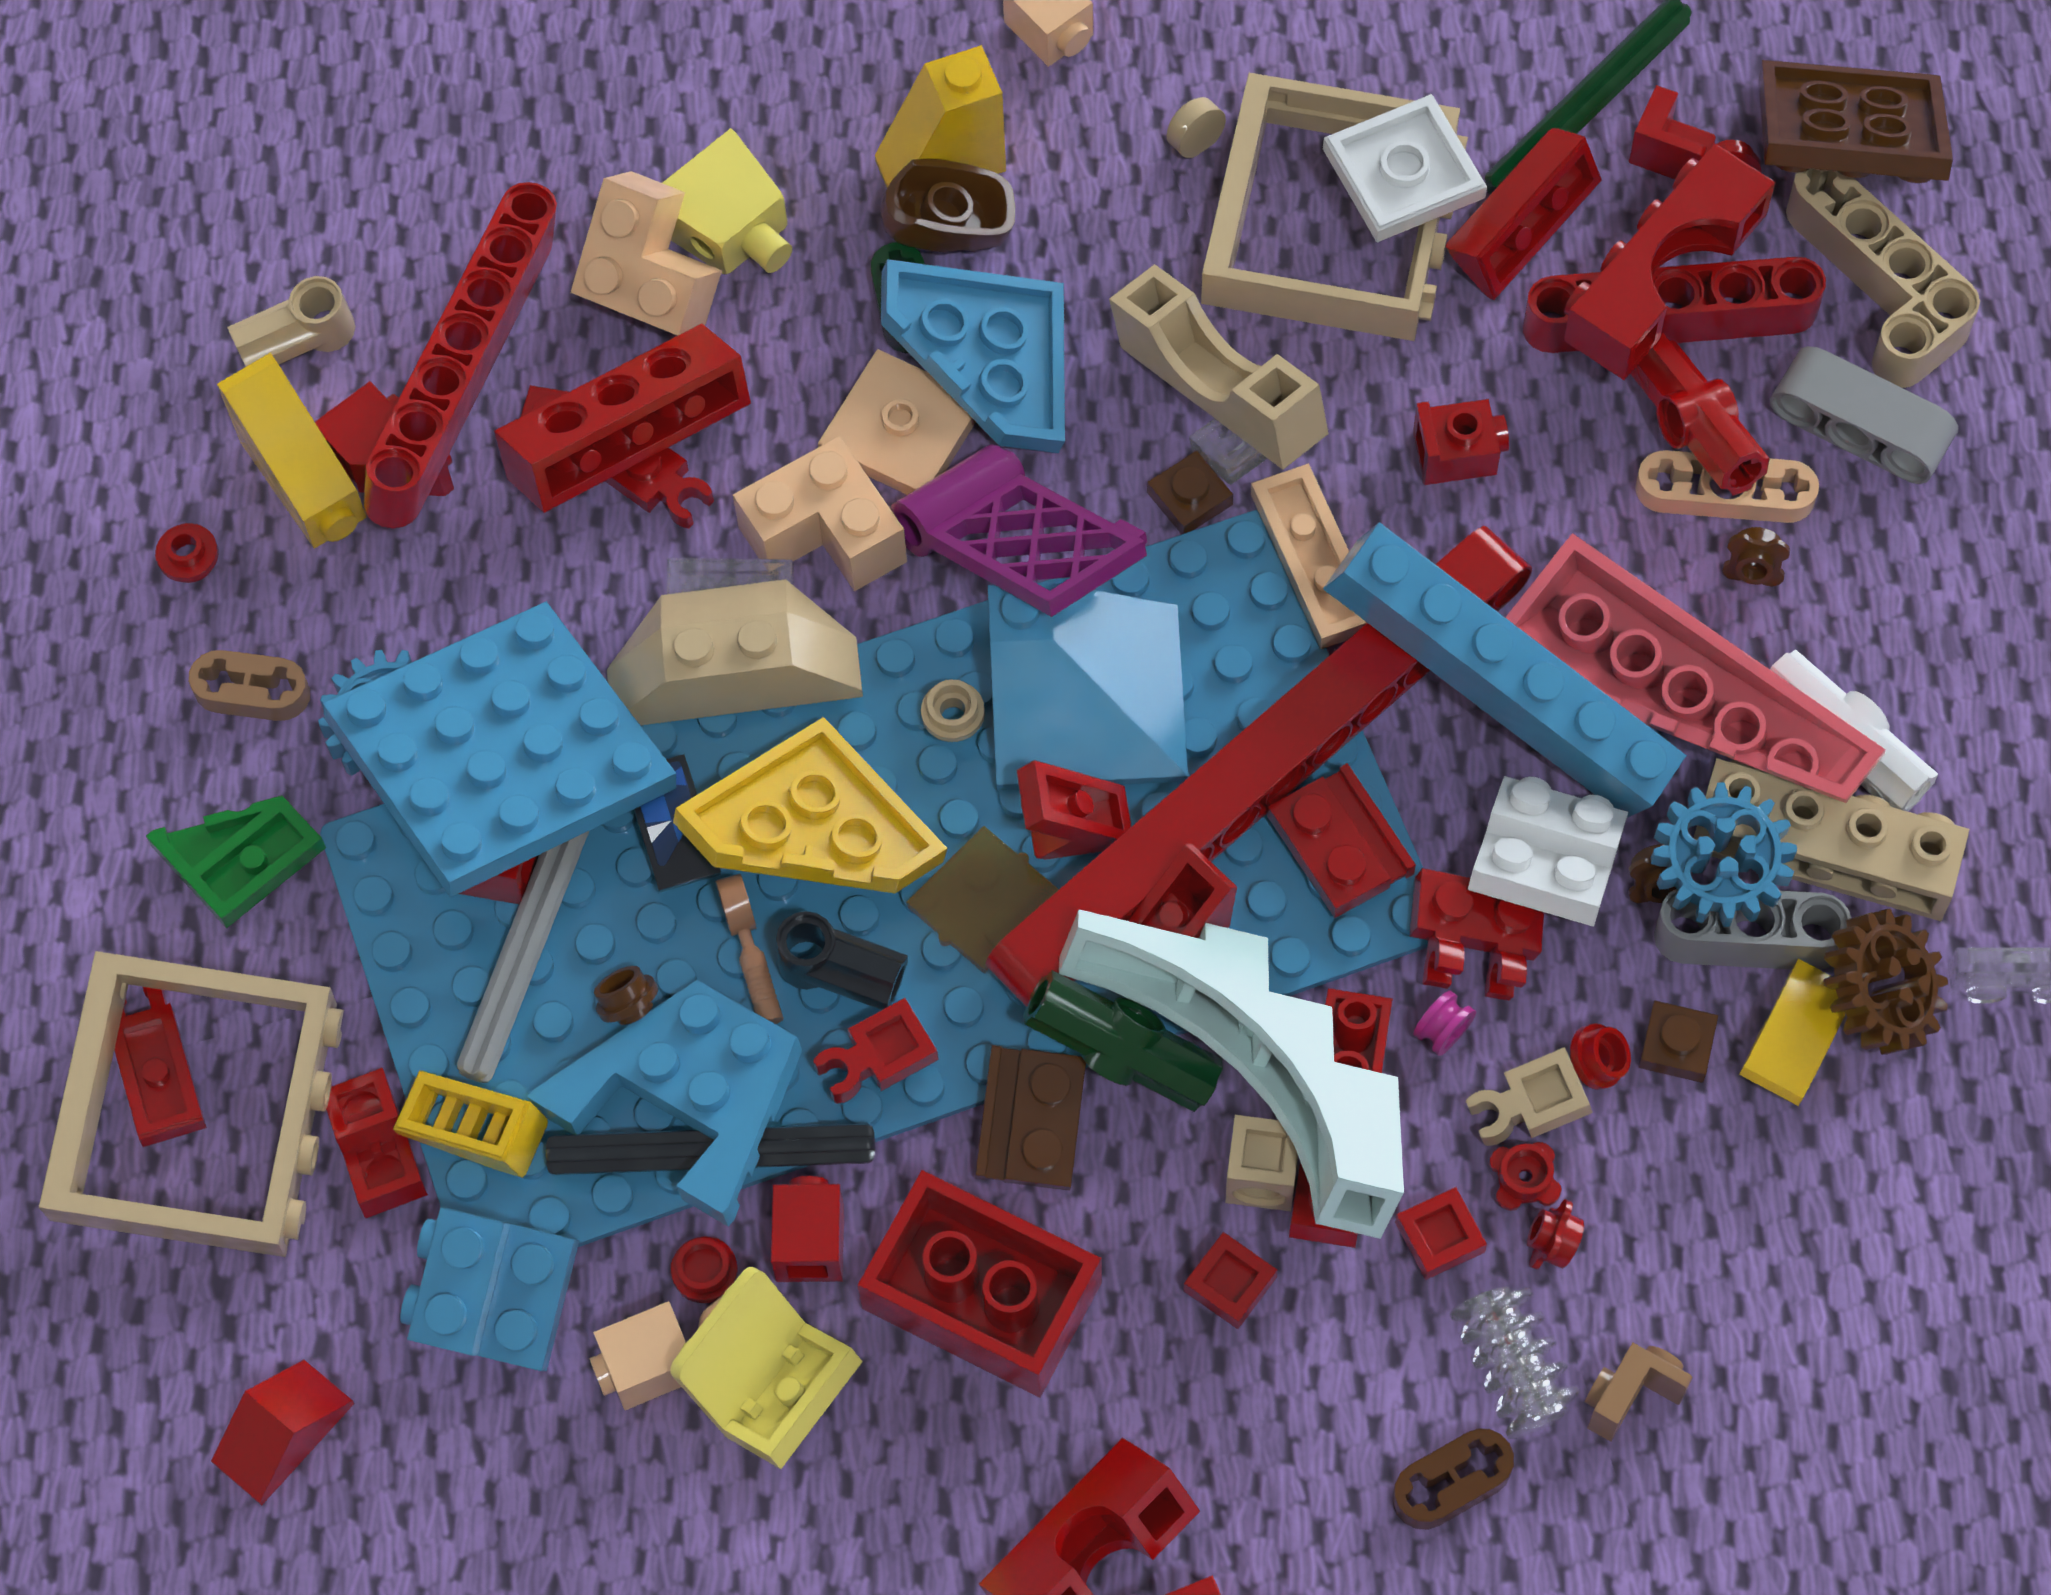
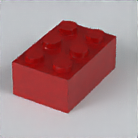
[858,1170,1102,1398]

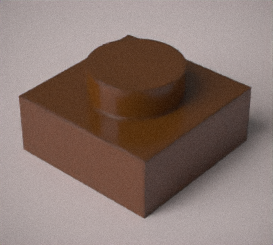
[1147,451,1233,535]
[1639,1000,1719,1083]

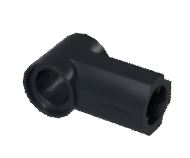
[776,911,908,1010]

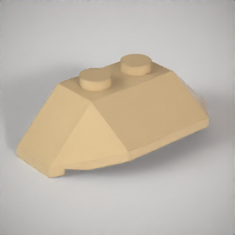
[607,579,863,725]

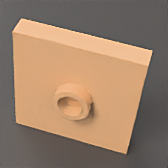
[818,349,976,495]

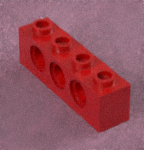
[494,323,751,513]

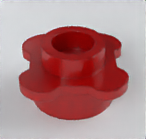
[1489,1142,1562,1211]
[1527,1199,1584,1270]

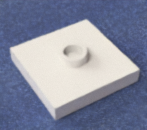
[1323,94,1487,242]

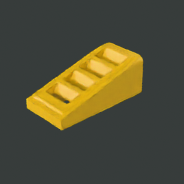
[393,1070,548,1178]

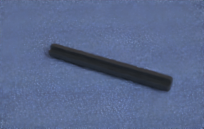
[545,1123,876,1175]

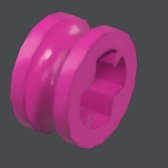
[1413,990,1476,1056]

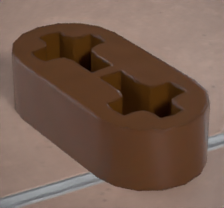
[1393,1428,1514,1530]

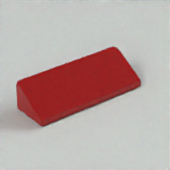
[1446,128,1602,300]

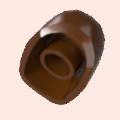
[881,159,1016,253]

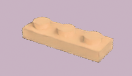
[1251,463,1367,649]

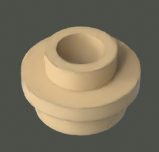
[921,679,985,742]

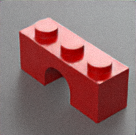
[979,1437,1200,1595]

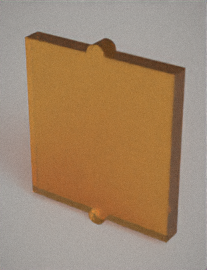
[906,826,1059,974]

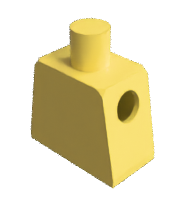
[662,128,792,274]

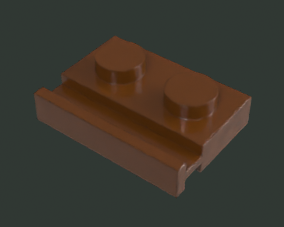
[975,1045,1086,1191]

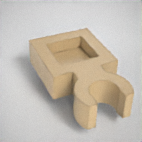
[1466,1047,1593,1146]

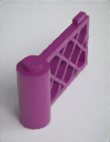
[890,444,1148,617]

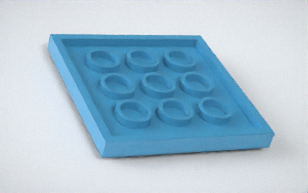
[323,601,676,897]

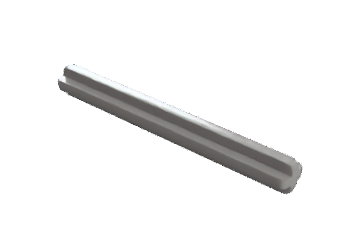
[457,830,590,1083]

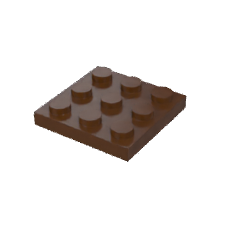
[1759,60,1953,183]

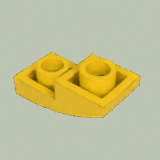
[1739,958,1845,1106]

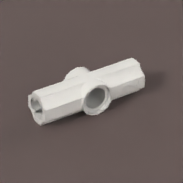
[1770,650,1938,811]

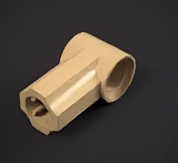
[227,276,356,366]

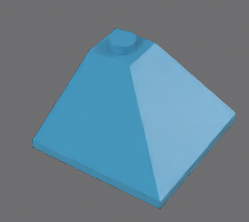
[988,582,1188,790]

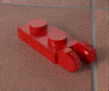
[114,987,207,1147]

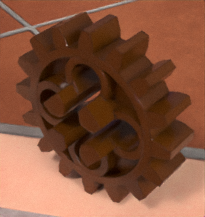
[1823,909,1948,1055]

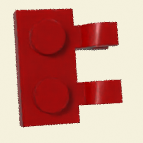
[1409,868,1544,1001]

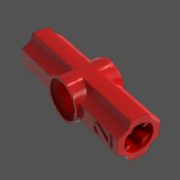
[1630,333,1770,496]

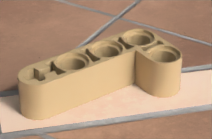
[1786,169,1980,388]

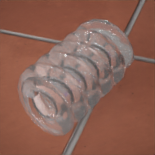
[1450,1287,1581,1439]

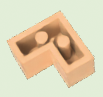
[570,171,722,336]
[733,436,907,591]

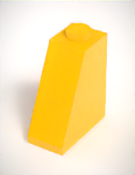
[875,45,1006,188]
[217,353,367,549]

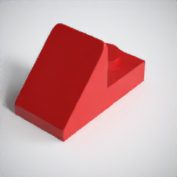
[1017,760,1131,860]
[1128,844,1237,938]

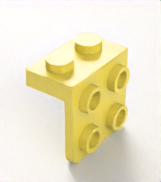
[671,1267,863,1469]

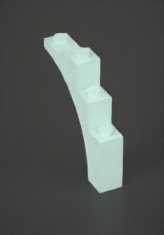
[1059,910,1404,1239]

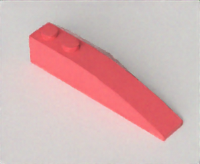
[1505,533,1886,803]

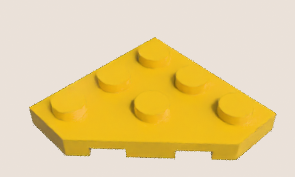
[673,717,948,894]

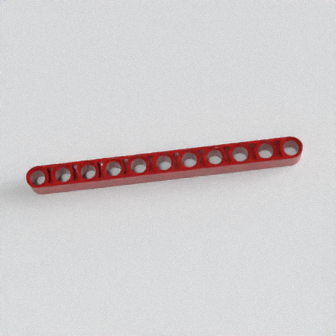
[985,526,1533,1007]

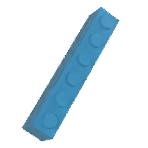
[1323,522,1687,818]

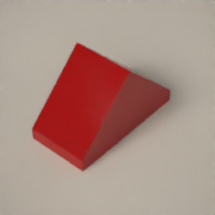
[211,1360,355,1506]

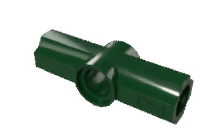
[1023,970,1223,1112]

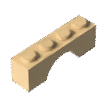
[1109,264,1329,470]

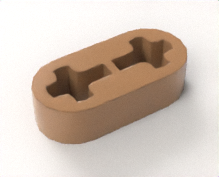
[188,650,310,721]

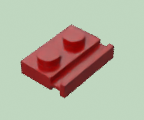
[1267,763,1416,918]

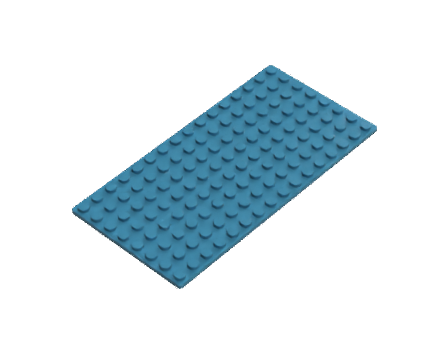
[320,510,1428,1247]

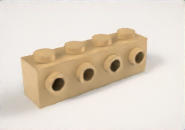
[1693,758,1970,921]

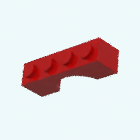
[1564,143,1775,380]

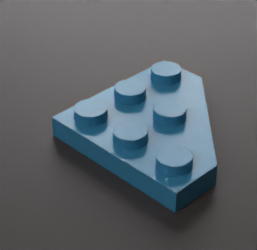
[881,259,1065,453]

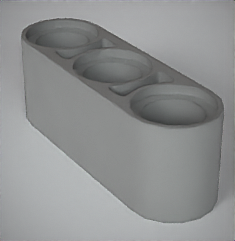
[1770,346,1958,484]
[1654,889,1851,970]

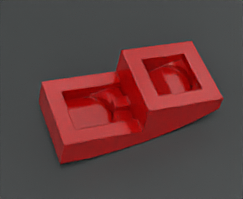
[326,1068,428,1219]

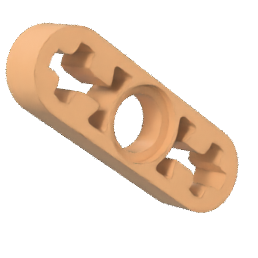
[1635,450,1819,523]

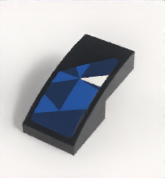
[634,754,721,893]

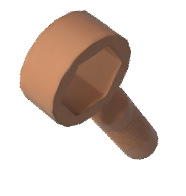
[715,874,784,1024]

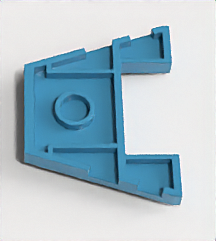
[527,980,802,1227]

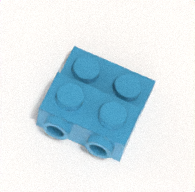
[400,1208,580,1371]

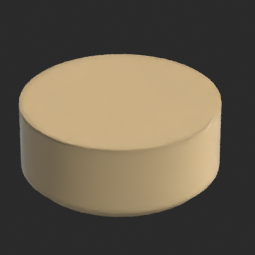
[1167,97,1226,158]

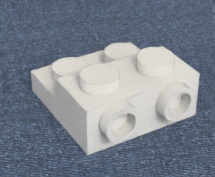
[1468,776,1628,927]

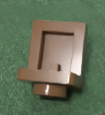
[1584,1342,1693,1442]

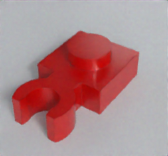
[605,447,714,529]
[813,998,939,1104]

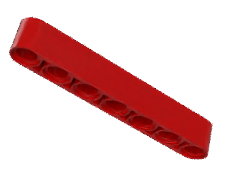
[364,182,557,529]

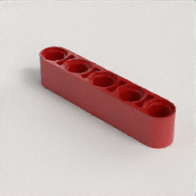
[1523,257,1826,353]

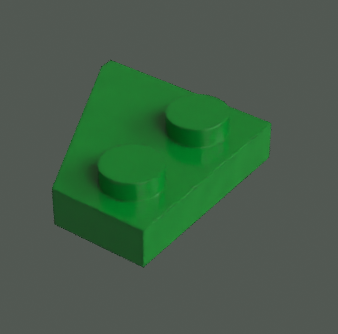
[146,795,326,929]

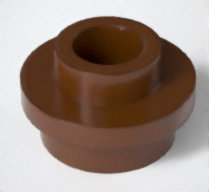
[594,966,658,1025]

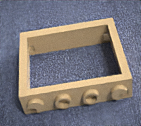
[1201,72,1468,341]
[39,951,344,1257]

